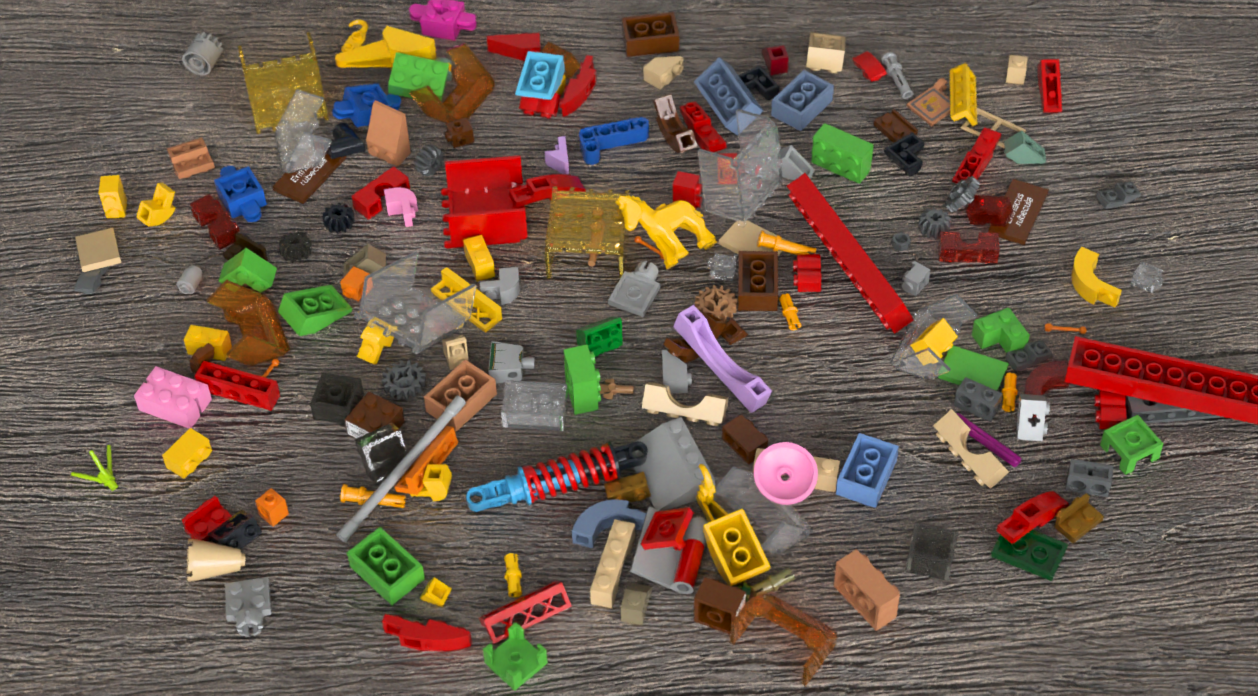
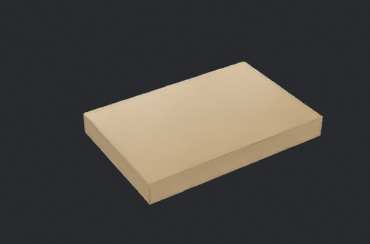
[719,217,788,256]
[75,228,121,272]

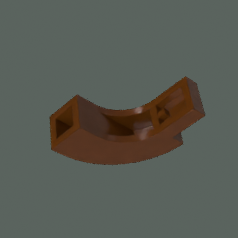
[653,94,698,153]
[663,312,726,363]

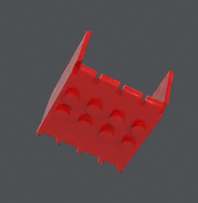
[441,155,528,249]

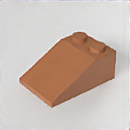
[366,100,411,167]

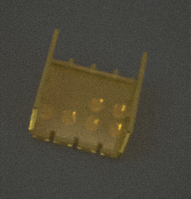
[238,32,329,134]
[545,186,630,279]

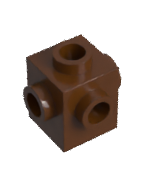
[444,117,474,148]

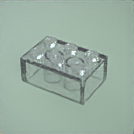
[501,380,568,431]

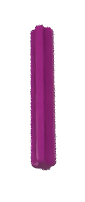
[957,413,1022,467]

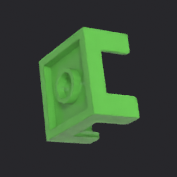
[1100,415,1163,475]
[483,623,547,691]

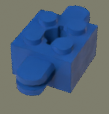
[332,83,401,127]
[214,166,267,222]

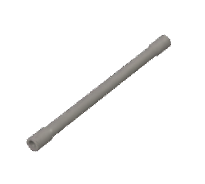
[336,395,466,543]

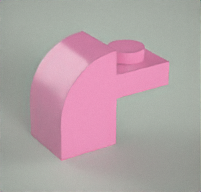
[384,188,418,227]

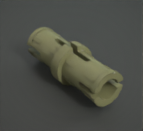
[751,567,795,599]

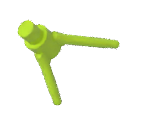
[71,445,118,491]

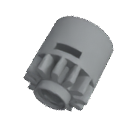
[182,32,223,75]

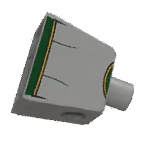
[488,341,535,383]

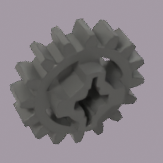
[944,176,980,213]
[382,360,426,400]

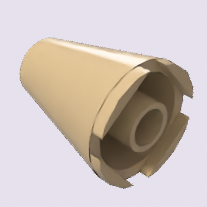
[187,538,245,582]

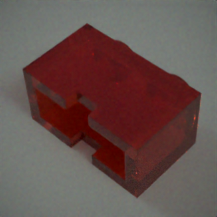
[966,195,1013,227]

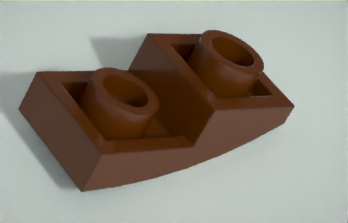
[189,343,214,373]

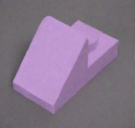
[545,136,569,175]

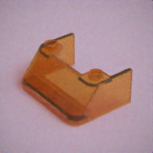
[409,43,495,123]
[207,280,290,366]
[730,595,837,687]

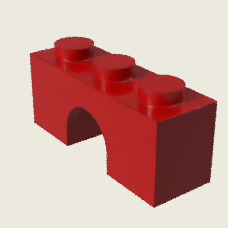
[351,166,410,220]

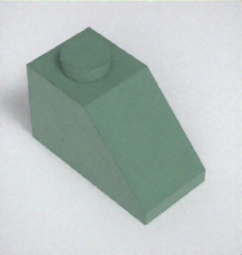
[1004,130,1046,164]

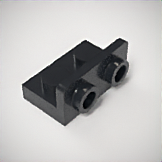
[208,510,262,549]

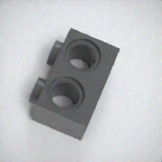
[954,377,1003,422]
[1065,459,1113,497]

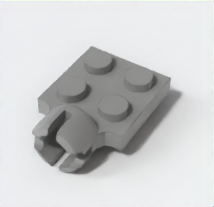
[608,260,660,317]
[225,577,272,637]

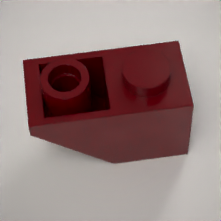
[761,45,789,76]

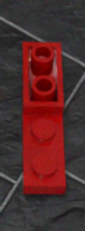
[559,55,596,117]
[679,101,726,154]
[952,127,1001,184]
[509,174,586,208]
[996,491,1070,544]
[382,613,472,651]

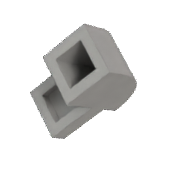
[480,267,520,305]

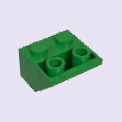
[576,316,623,356]

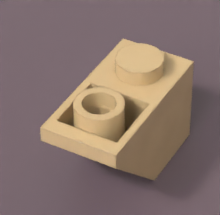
[644,56,683,89]
[442,335,469,370]

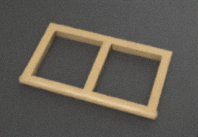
[961,108,1026,149]

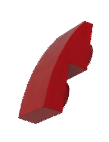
[852,51,887,82]

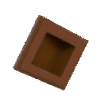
[720,318,748,345]

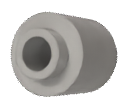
[177,265,203,294]

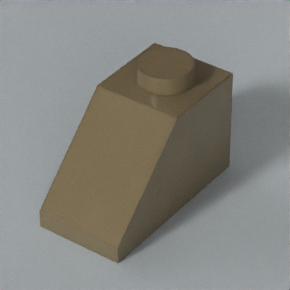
[343,244,386,278]
[621,583,652,625]

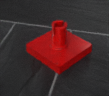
[640,507,694,551]

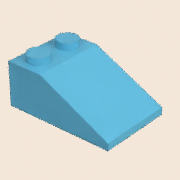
[515,51,565,100]

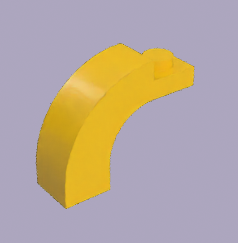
[1071,246,1122,307]

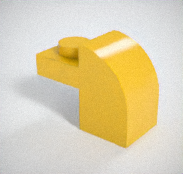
[136,183,176,227]
[357,321,398,364]
[410,464,452,501]

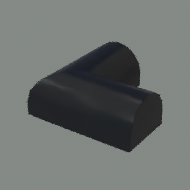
[738,66,780,100]
[324,123,365,159]
[884,132,925,176]

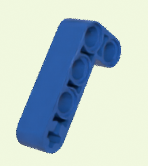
[579,117,649,165]

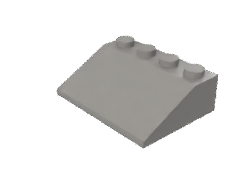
[633,417,715,511]

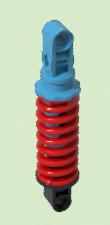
[466,441,648,512]

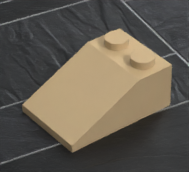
[806,32,845,73]

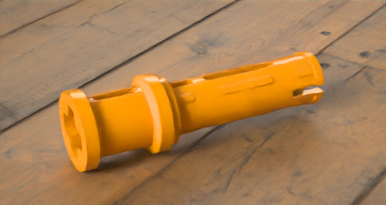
[757,230,816,255]
[340,484,406,509]

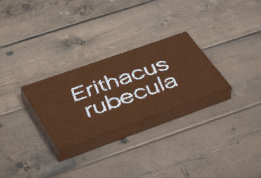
[272,140,347,204]
[988,179,1049,245]

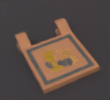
[907,78,950,126]

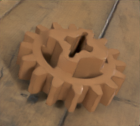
[695,285,737,322]

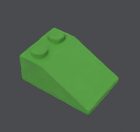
[278,285,353,336]

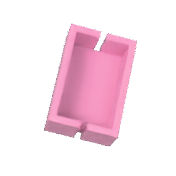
[134,366,212,429]

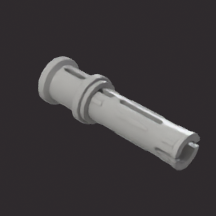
[881,52,913,99]

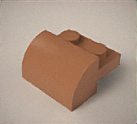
[167,138,215,179]

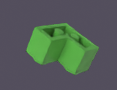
[219,248,277,293]
[972,307,1030,353]

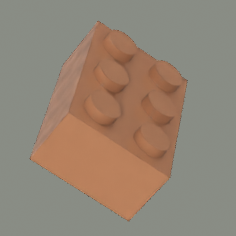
[424,360,497,432]
[834,549,900,631]

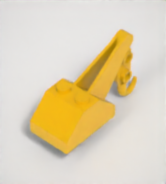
[335,20,437,71]
[696,464,770,586]

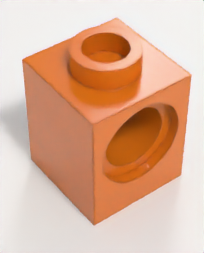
[340,266,372,301]
[255,488,289,527]

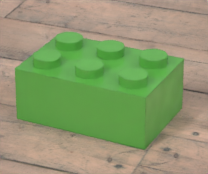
[388,52,449,105]
[811,123,873,184]
[563,345,601,415]
[347,527,425,605]

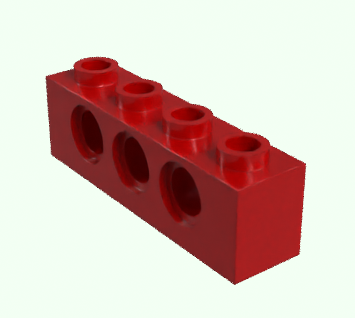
[195,361,280,411]

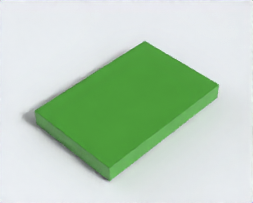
[938,346,1009,391]

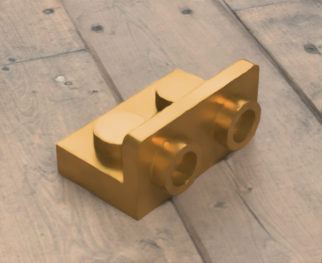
[604,472,651,503]
[1054,493,1104,543]

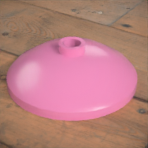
[754,442,818,505]

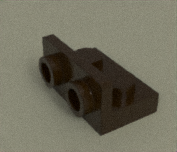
[223,232,268,261]

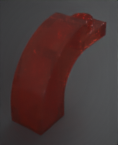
[1023,360,1069,420]

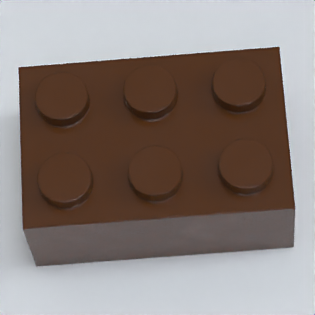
[622,12,679,57]
[738,251,778,311]

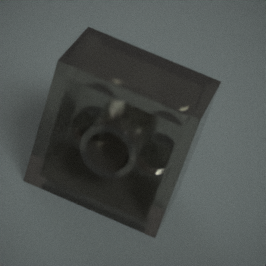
[310,373,364,424]

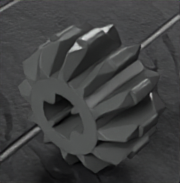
[413,144,444,176]
[918,207,951,240]

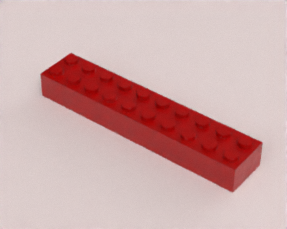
[787,173,914,334]
[1065,336,1258,424]

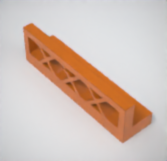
[395,426,458,495]

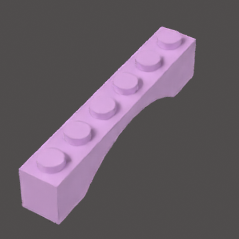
[673,305,772,413]

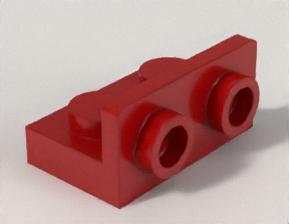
[182,496,232,542]

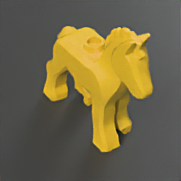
[615,195,717,269]

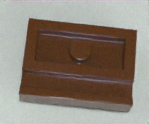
[873,109,918,143]

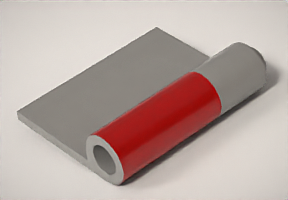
[630,506,708,594]

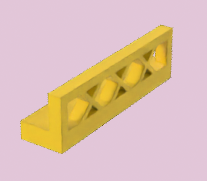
[950,63,977,126]
[431,267,502,333]

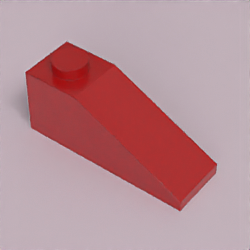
[487,33,541,61]
[1037,59,1062,113]

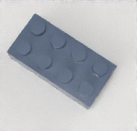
[694,57,764,136]

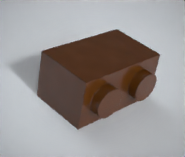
[722,414,768,465]

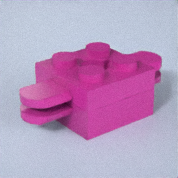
[409,0,477,41]

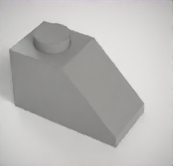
[769,145,815,180]
[662,350,692,393]

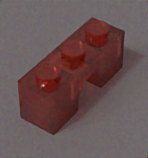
[189,194,240,250]
[938,231,1000,263]

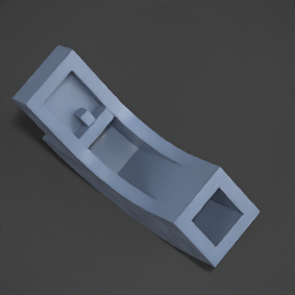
[572,500,646,548]

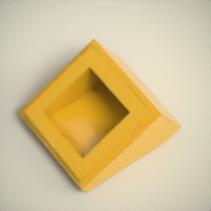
[420,577,452,607]

